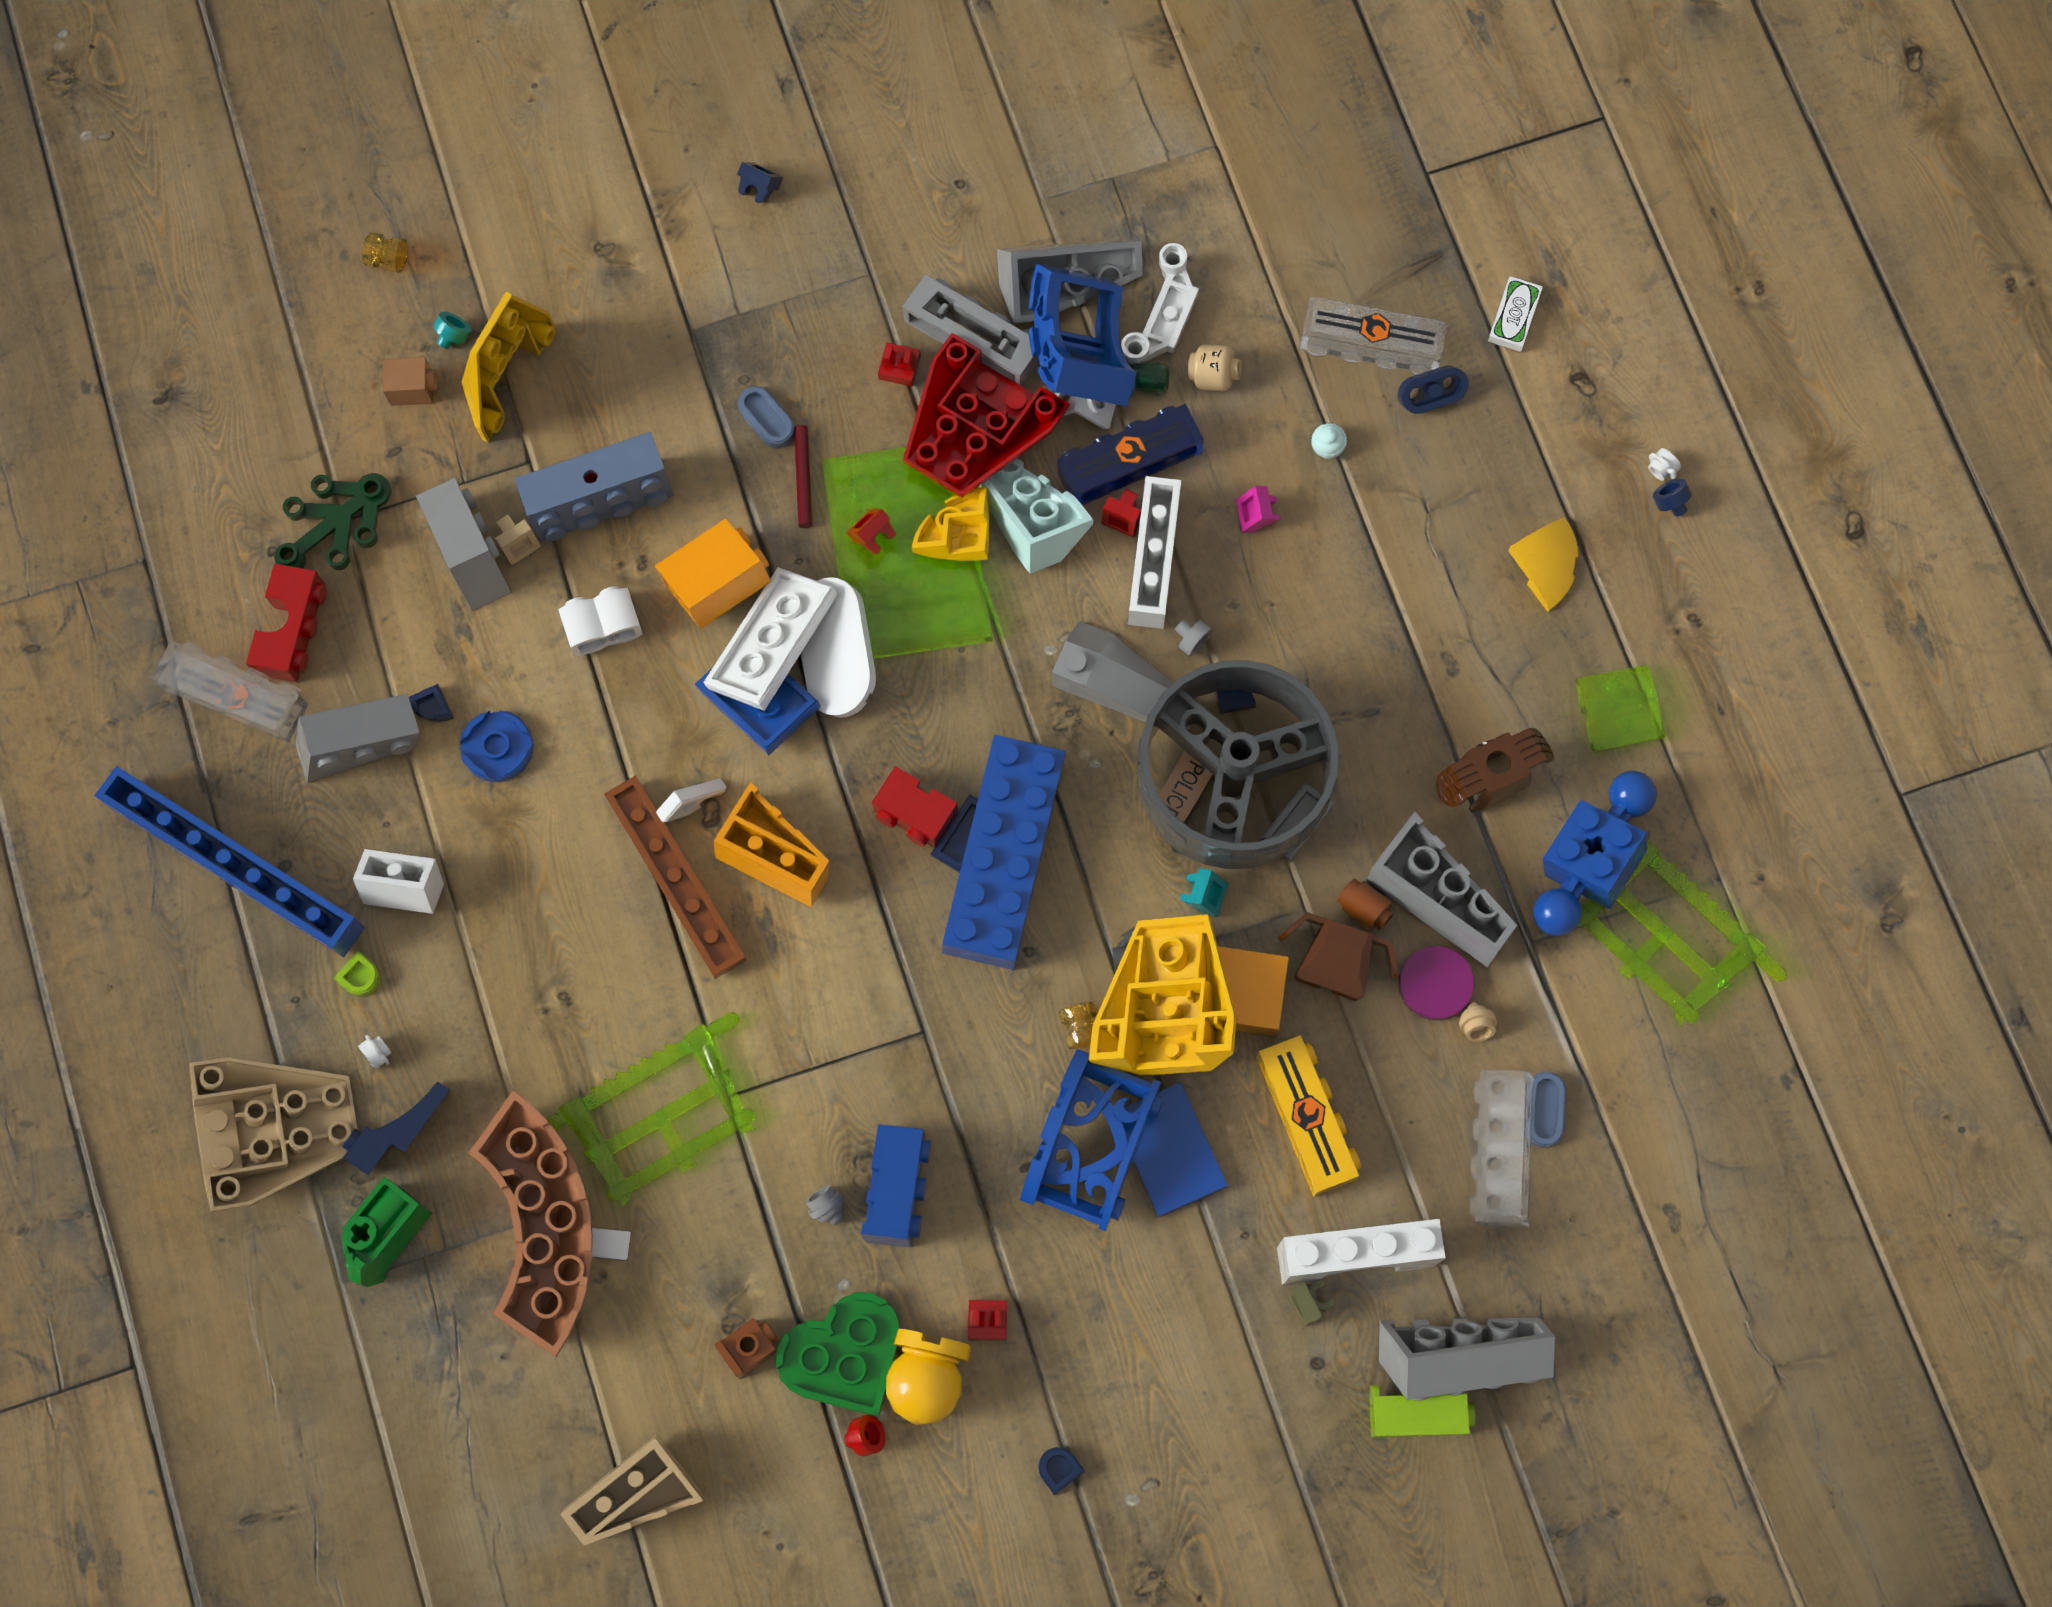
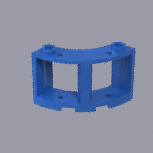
[1029,263,1137,406]

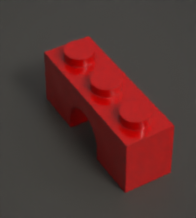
[246,564,326,682]

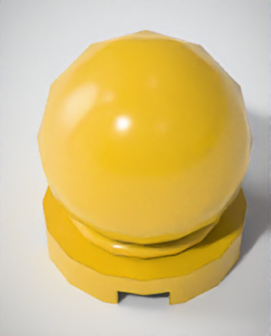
[886,1329,971,1425]

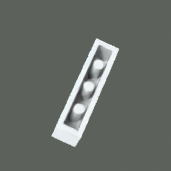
[1128,476,1181,629]

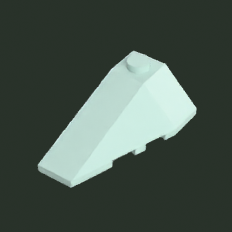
[978,458,1093,574]

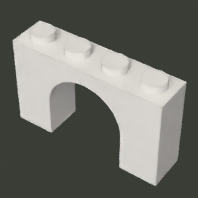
[1277,1219,1446,1286]

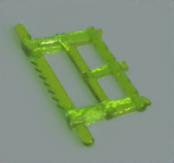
[1577,838,1787,1026]
[546,1012,755,1207]

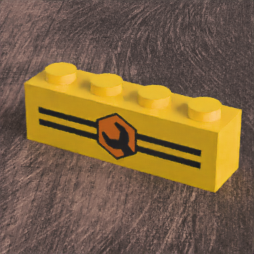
[1256,1035,1362,1197]

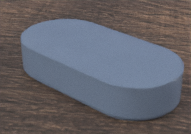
[738,386,794,449]
[1524,1072,1566,1148]

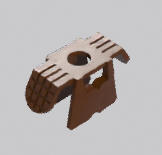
[1436,728,1554,813]
[1278,912,1399,1001]

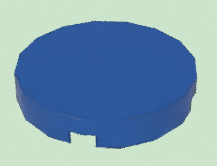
[460,710,534,782]

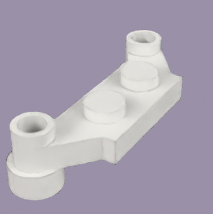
[1121,243,1199,369]

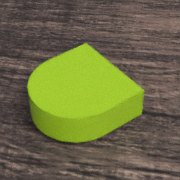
[333,951,381,997]

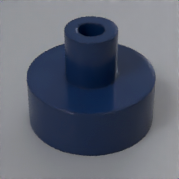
[1653,479,1692,517]

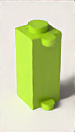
[1369,1385,1475,1438]

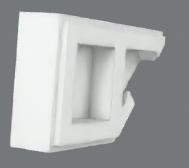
[656,778,727,822]

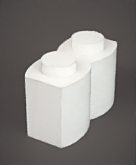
[558,586,643,656]

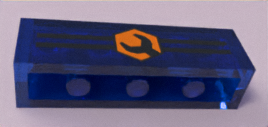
[1057,404,1204,506]

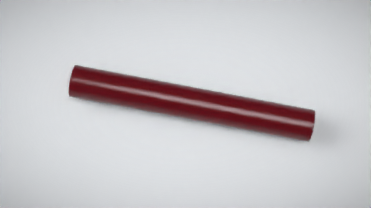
[794,425,812,528]

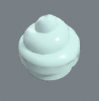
[1311,423,1347,459]

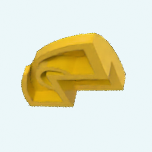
[911,487,989,561]
[1508,517,1578,612]

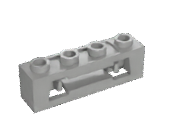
[902,274,1040,387]

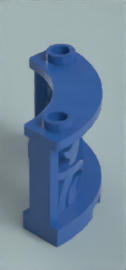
[1020,1049,1164,1231]

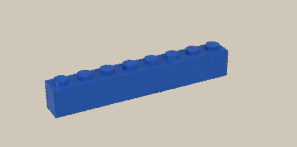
[94,766,365,958]

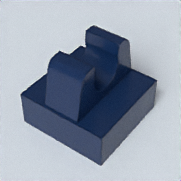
[737,162,784,203]

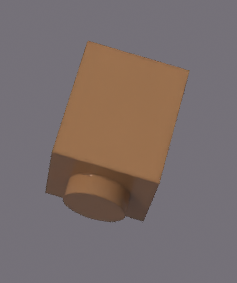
[383,357,438,406]

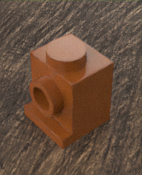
[715,1318,778,1379]

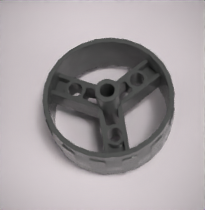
[1136,660,1339,869]

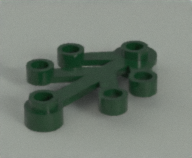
[274,473,391,570]

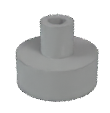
[1175,619,1213,657]

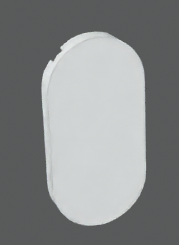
[801,577,876,718]

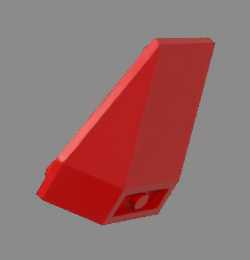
[903,333,1070,498]

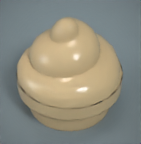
[1459,1002,1497,1042]

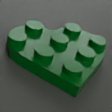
[775,1292,900,1417]

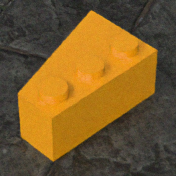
[714,782,829,907]

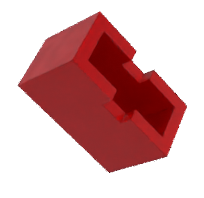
[872,766,959,848]

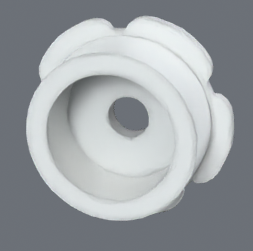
[1648,448,1681,481]
[358,1035,392,1070]

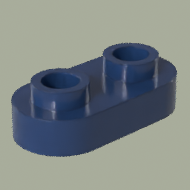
[1398,365,1469,414]

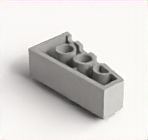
[1366,811,1517,967]
[1379,1317,1555,1401]

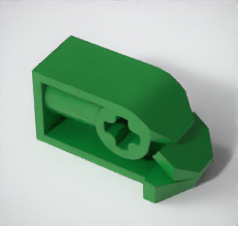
[342,1176,433,1287]

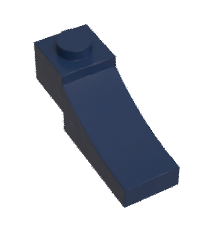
[342,1081,450,1175]

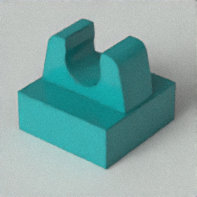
[1180,868,1228,917]

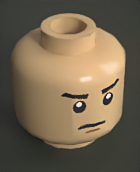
[1188,344,1242,392]

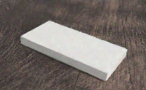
[703,567,838,711]

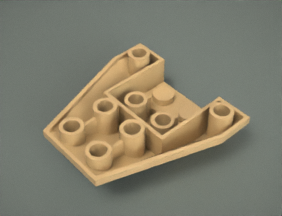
[189,1057,358,1213]

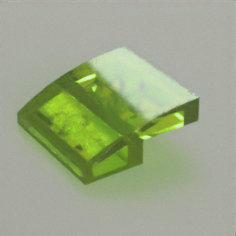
[1576,665,1665,751]

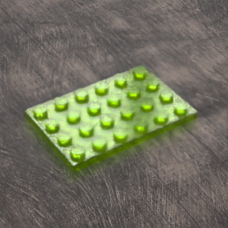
[822,447,993,659]

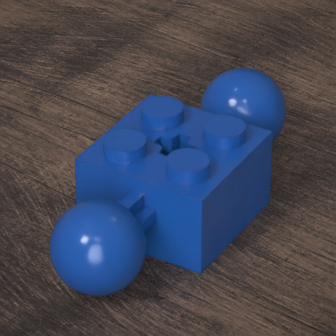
[1533,771,1657,936]

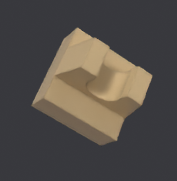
[494,515,542,565]

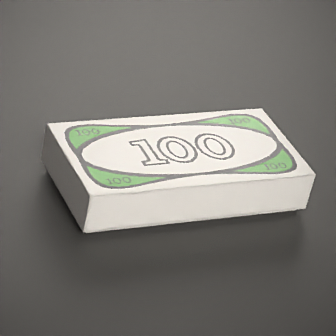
[1488,276,1543,352]

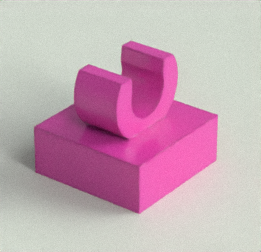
[1236,486,1281,533]

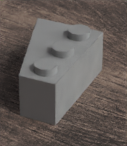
[416,478,511,611]
[295,694,420,783]

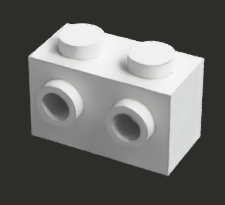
[353,849,444,914]

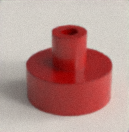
[844,1414,886,1457]

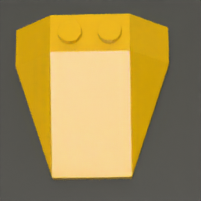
[1089,914,1237,1076]

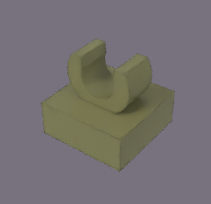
[1288,1280,1335,1327]

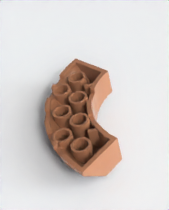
[468,1090,593,1358]

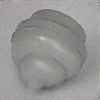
[805,1185,844,1225]

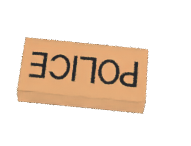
[1159,751,1213,824]

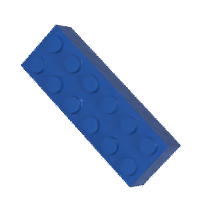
[942,734,1066,970]

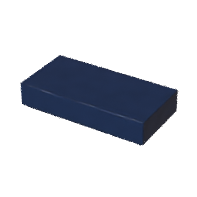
[931,794,978,873]

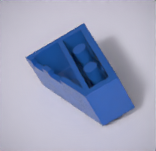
[861,1124,931,1248]

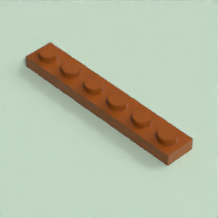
[604,775,747,979]

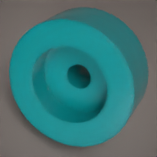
[433,312,471,349]

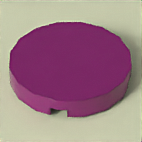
[1399,946,1474,1020]

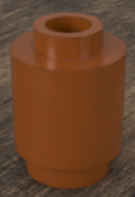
[1337,878,1394,932]

